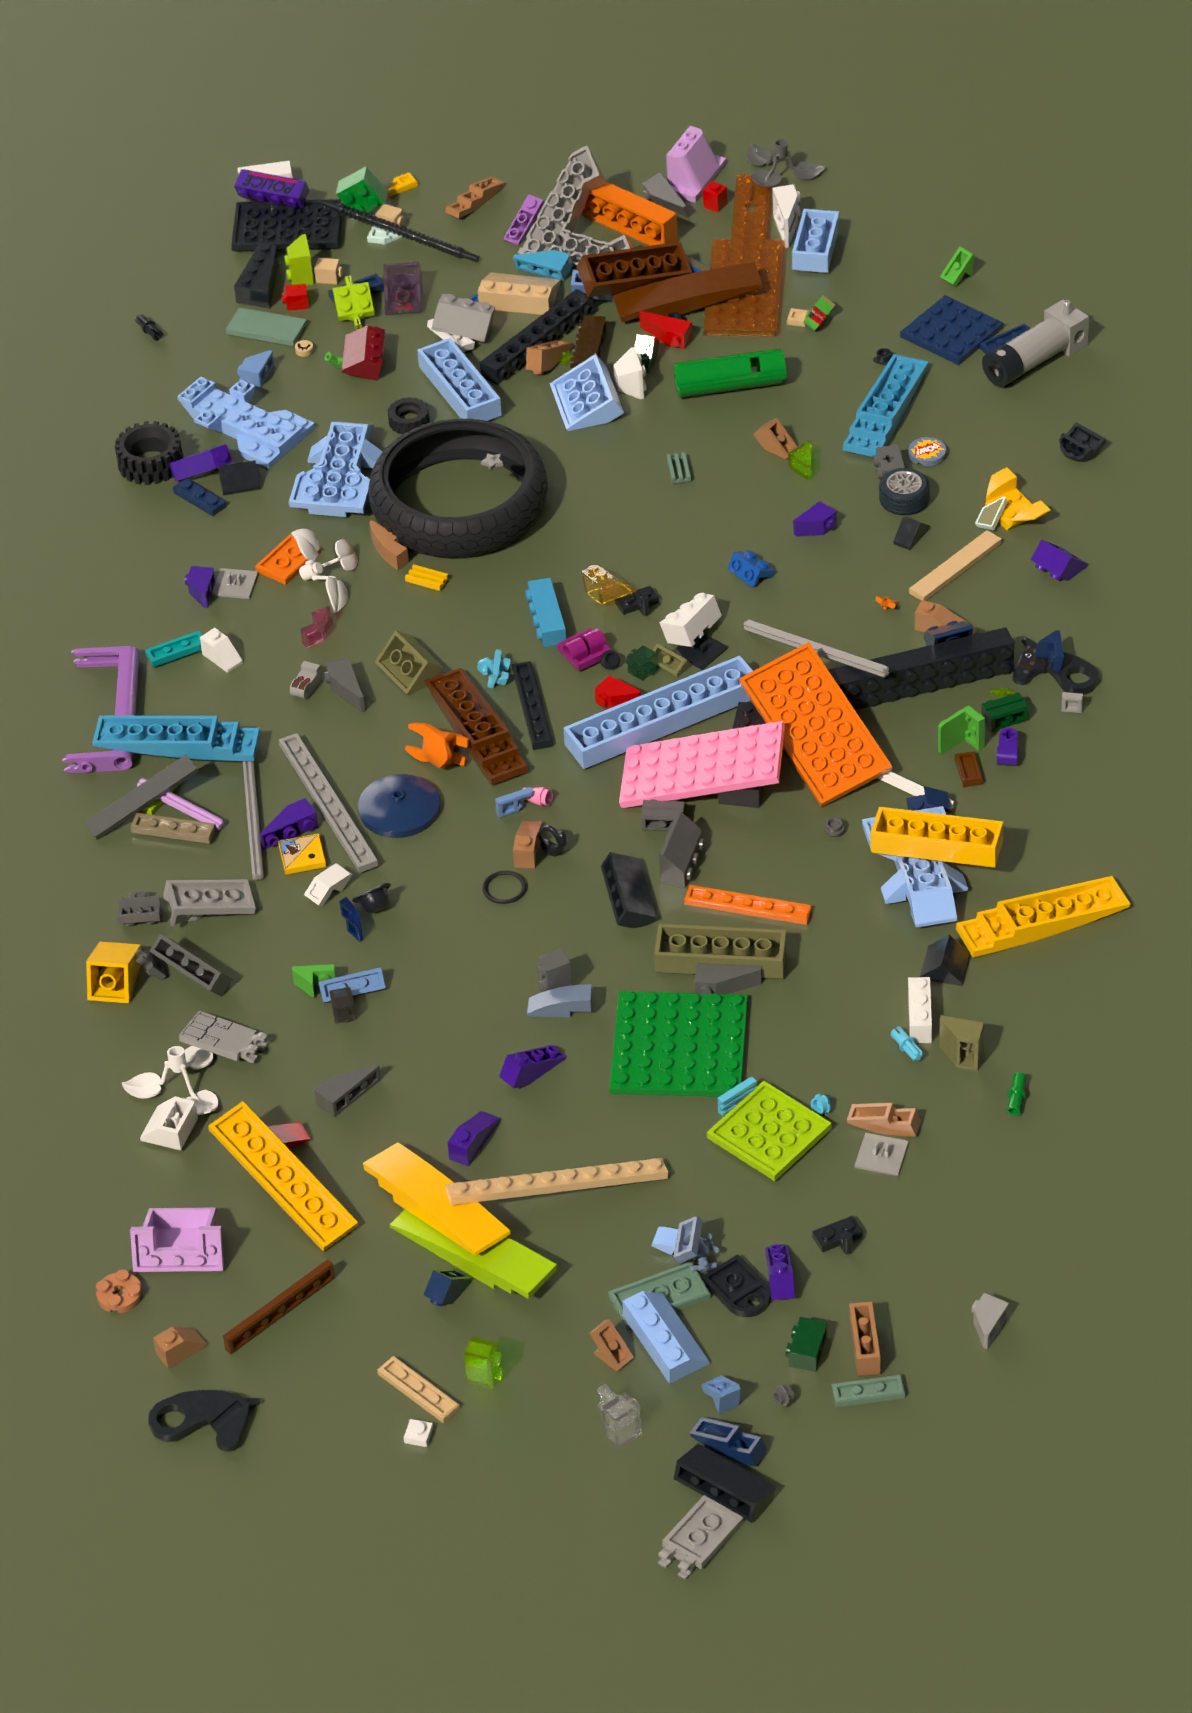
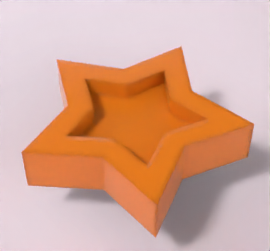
[875,596,898,610]

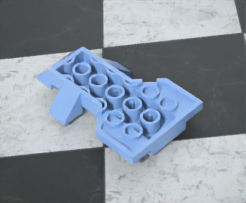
[177,377,315,469]
[289,421,383,517]
[862,806,968,928]

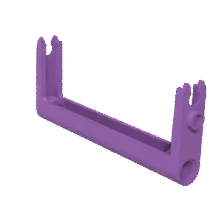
[62,646,140,773]

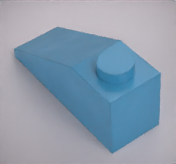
[513,250,573,282]

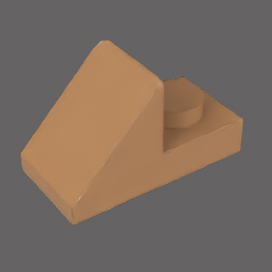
[589,1319,634,1371]

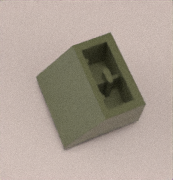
[939,1015,984,1071]

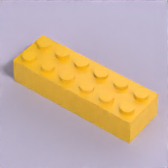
[870,807,1003,868]

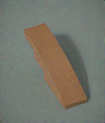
[445,176,505,218]

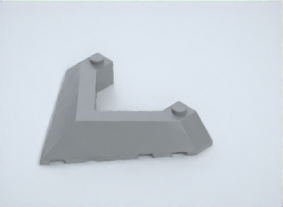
[518,145,633,265]

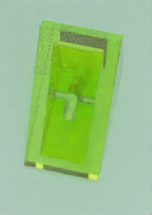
[788,441,812,480]

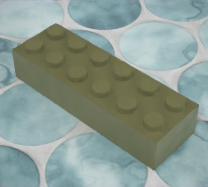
[654,924,786,979]

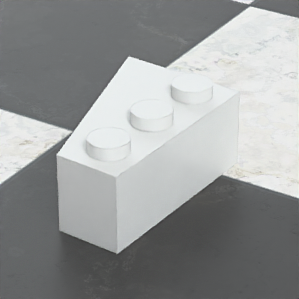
[660,593,722,647]

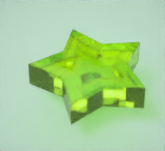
[558,351,573,366]
[990,687,1014,698]

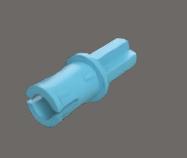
[891,1026,923,1061]

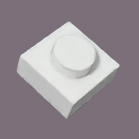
[404,1419,433,1447]

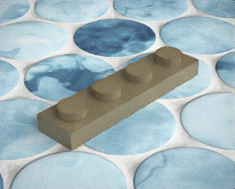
[130,813,215,844]

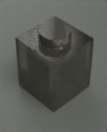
[329,987,356,1024]

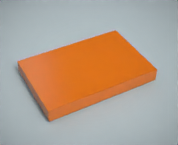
[255,534,321,585]

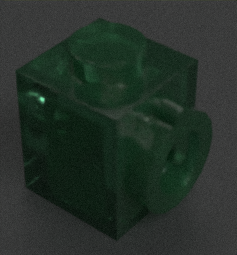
[625,645,659,681]

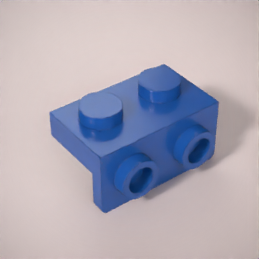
[728,550,775,587]

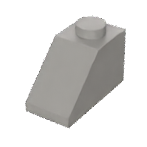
[971,1293,1009,1349]

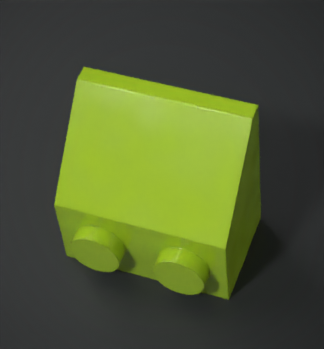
[284,234,314,285]

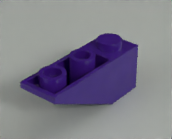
[260,798,318,850]
[499,1045,566,1089]
[765,1244,795,1300]

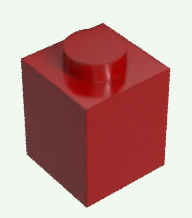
[703,181,727,213]
[282,284,309,311]

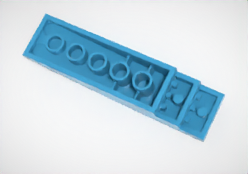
[843,354,929,457]
[92,716,261,761]

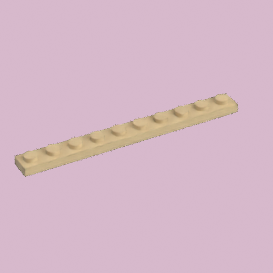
[446,1158,668,1205]

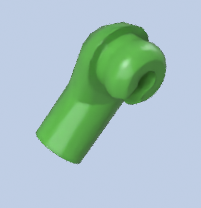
[324,353,343,368]

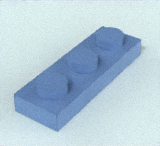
[318,967,386,1002]

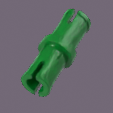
[1006,1072,1027,1116]

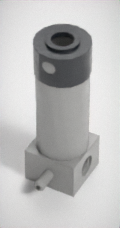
[982,300,1089,387]

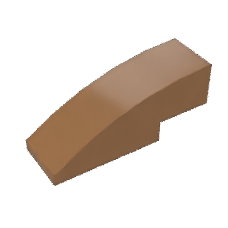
[369,520,409,570]
[847,1103,921,1136]

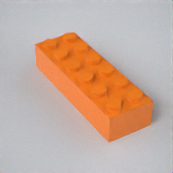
[581,182,678,246]

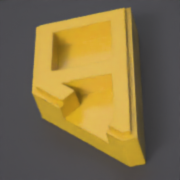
[388,173,418,197]

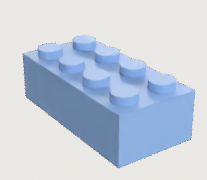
[792,209,839,273]

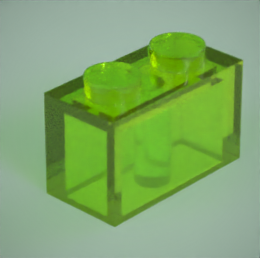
[464,1336,503,1388]

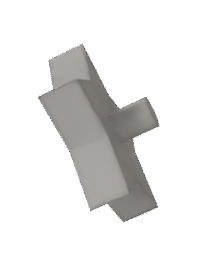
[481,453,503,470]

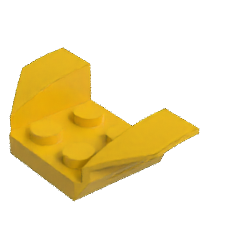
[985,468,1050,530]

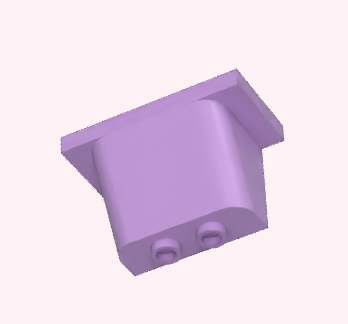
[666,126,726,203]
[130,1207,224,1272]

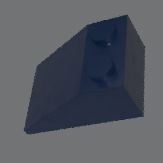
[924,621,973,646]

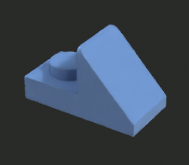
[701,1375,740,1414]

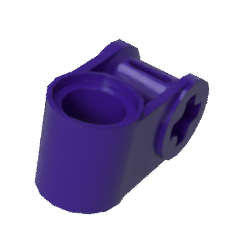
[997,728,1018,766]

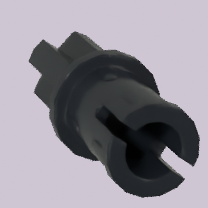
[135,314,163,341]

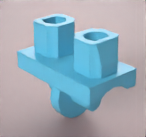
[477,649,511,689]

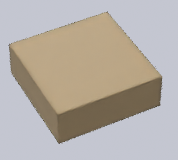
[787,308,809,327]

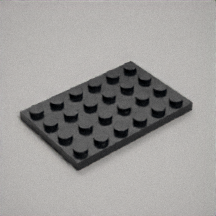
[231,199,342,251]

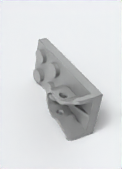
[163,879,256,926]

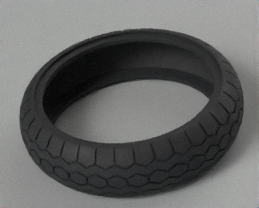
[369,419,548,558]

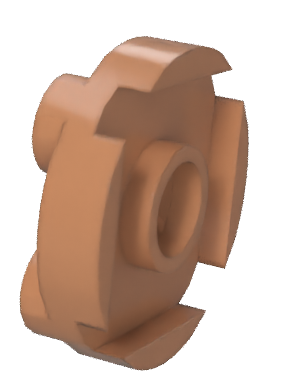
[96,1269,142,1313]

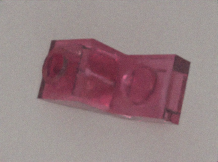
[300,606,332,648]

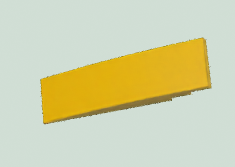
[956,876,1130,957]
[363,1142,511,1256]

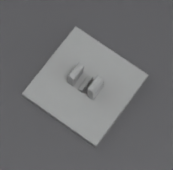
[212,568,258,599]
[855,1133,909,1176]

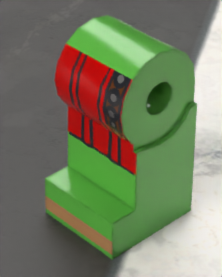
[803,295,836,331]

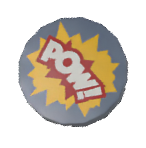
[908,437,946,467]

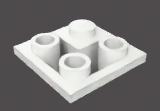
[614,347,646,399]

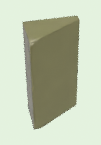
[647,643,692,677]

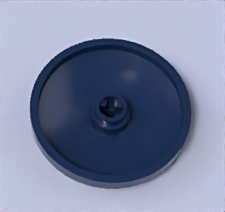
[358,774,440,838]

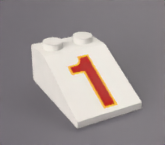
[773,185,800,248]

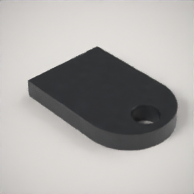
[701,1254,770,1317]

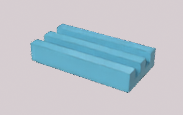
[718,1077,757,1117]

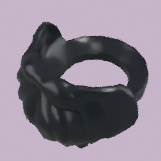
[538,825,567,856]

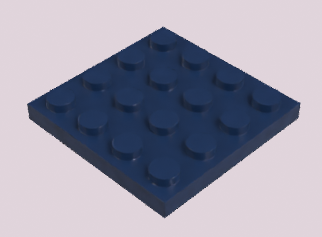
[900,295,1004,365]

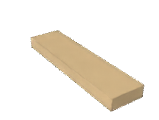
[377,1356,460,1424]

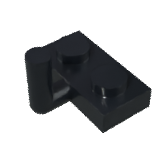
[615,586,659,616]
[812,1215,863,1254]

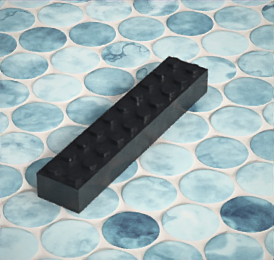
[828,627,1015,710]

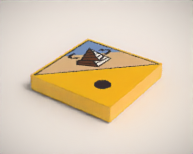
[278,834,326,875]

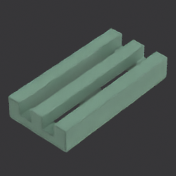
[666,452,691,484]

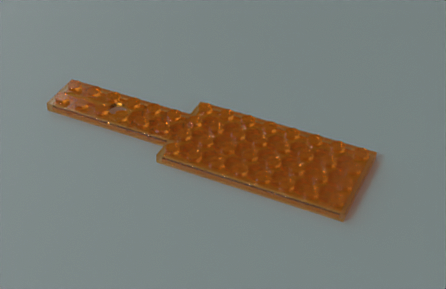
[703,174,784,337]

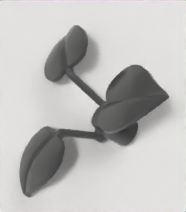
[747,139,825,188]

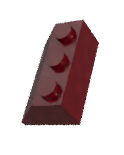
[341,325,385,381]

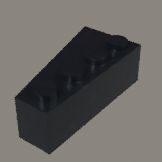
[234,243,278,309]

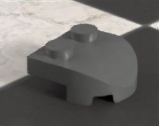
[117,891,161,926]

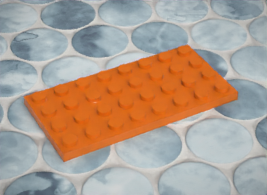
[739,642,892,807]

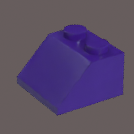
[1030,539,1088,581]

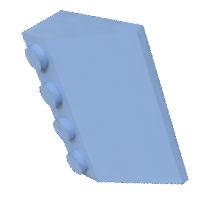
[550,354,624,431]

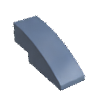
[527,984,593,1017]

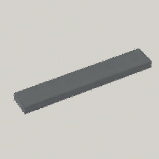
[84,755,198,840]

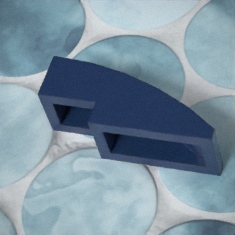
[689,1417,767,1467]

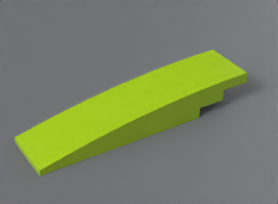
[390,1210,557,1299]

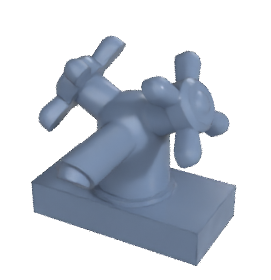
[673,1216,720,1273]

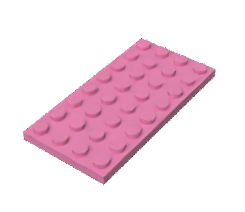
[619,721,785,808]

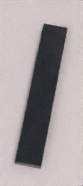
[511,661,553,750]

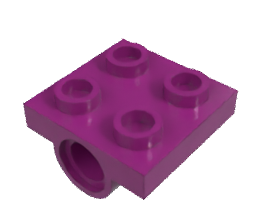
[557,628,612,671]

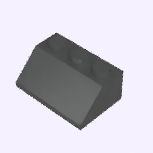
[659,811,705,888]

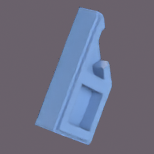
[495,787,533,818]

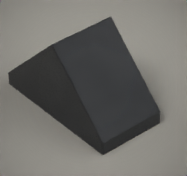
[893,515,930,550]

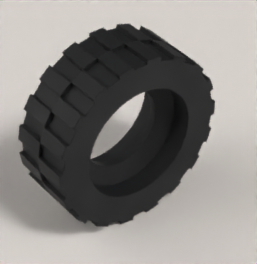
[388,397,430,435]

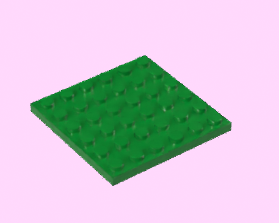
[609,991,748,1097]

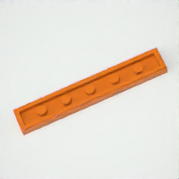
[684,885,812,925]

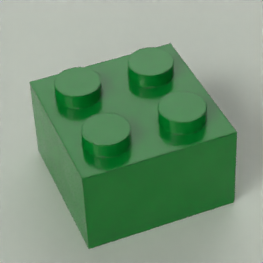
[336,166,387,213]

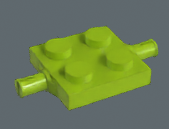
[333,275,374,329]

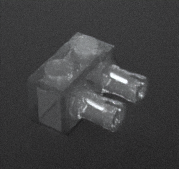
[596,1384,642,1449]

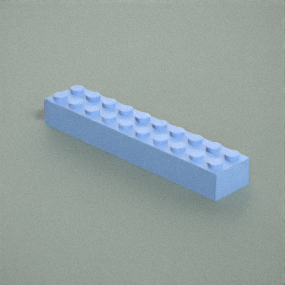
[563,656,753,769]

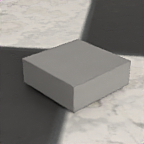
[1061,692,1083,713]

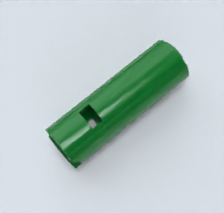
[673,348,787,398]

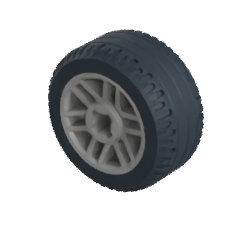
[879,468,930,515]

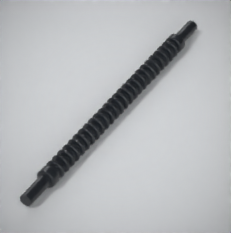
[322,199,479,263]

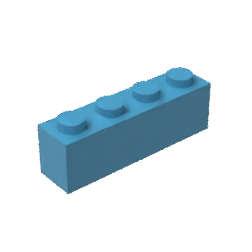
[525,578,566,647]

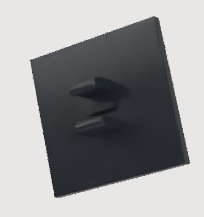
[673,634,728,670]

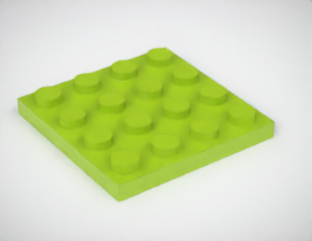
[707,1081,832,1181]

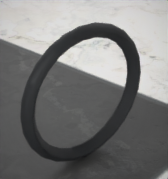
[482,870,526,904]

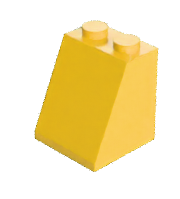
[86,942,141,1003]

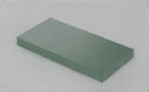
[226,307,307,346]
[608,1261,710,1329]

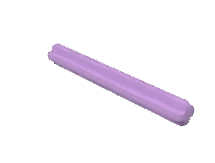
[137,778,224,830]

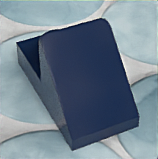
[1035,630,1064,672]
[906,787,951,812]

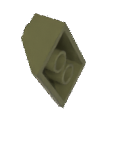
[375,630,443,695]

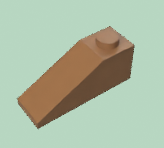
[526,340,573,374]
[915,600,977,635]
[513,821,543,869]

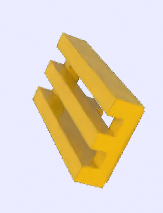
[405,564,449,591]

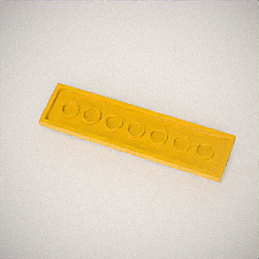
[208,1101,358,1252]

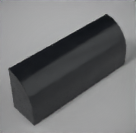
[601,852,656,928]
[673,1443,776,1523]

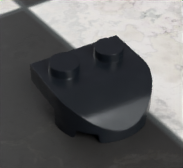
[1059,422,1107,462]

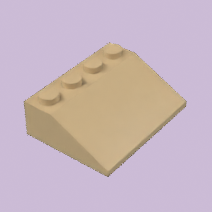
[477,273,561,315]

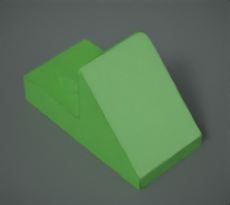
[940,247,975,287]
[292,964,336,998]

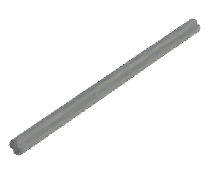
[743,620,889,678]
[243,761,264,880]

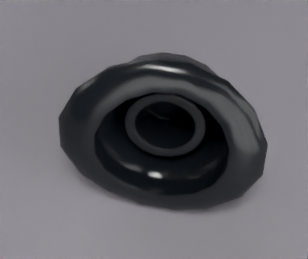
[352,883,391,913]

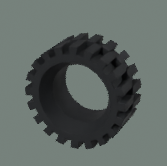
[115,421,183,485]

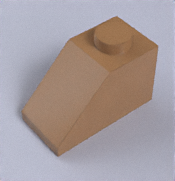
[753,418,798,459]
[153,1326,207,1369]

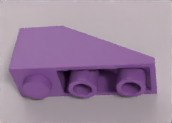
[503,194,545,246]

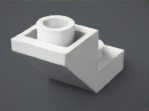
[304,863,353,907]

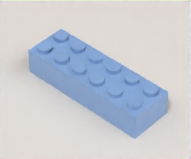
[417,338,501,421]

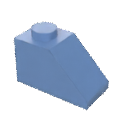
[237,350,274,388]

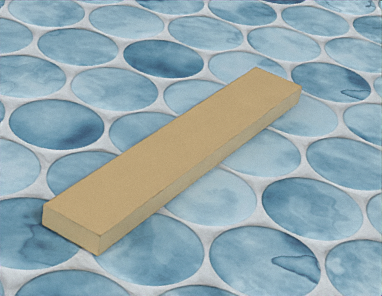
[909,530,1002,601]

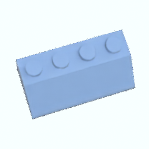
[623,1291,709,1384]

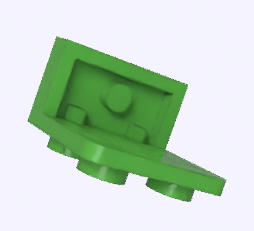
[938,705,985,754]

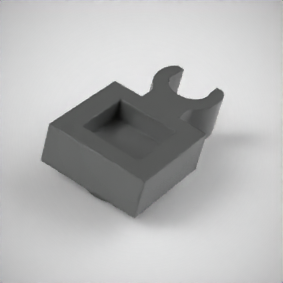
[134,949,167,981]

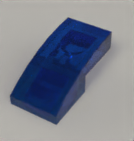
[339,897,363,942]

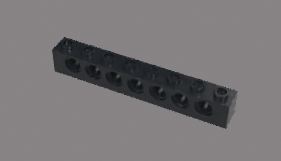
[480,289,594,385]

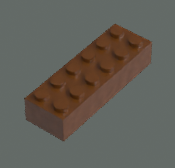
[577,241,692,298]

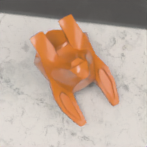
[405,723,469,769]

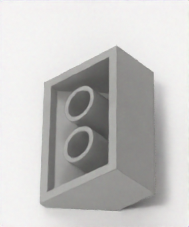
[431,294,495,342]

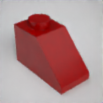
[595,675,641,709]

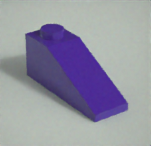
[169,444,233,481]
[447,1111,500,1167]

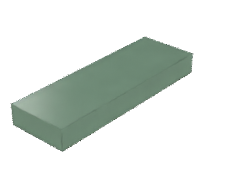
[832,1375,905,1407]

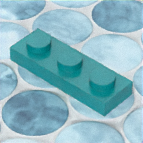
[145,631,202,667]

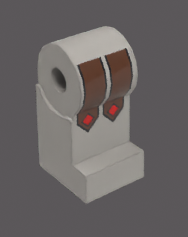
[290,661,322,699]

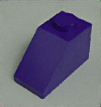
[793,501,837,536]
[185,566,216,608]

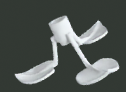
[291,529,358,613]
[122,1046,218,1115]

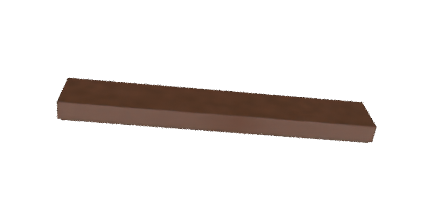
[223,1259,335,1354]

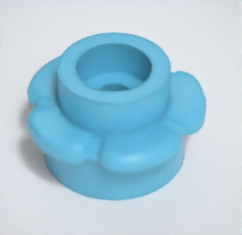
[811,1094,831,1115]

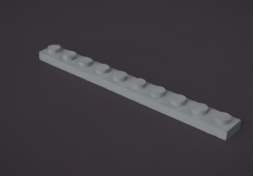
[279,733,378,873]

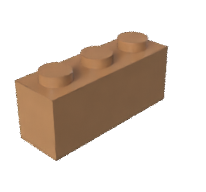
[849,1302,880,1376]

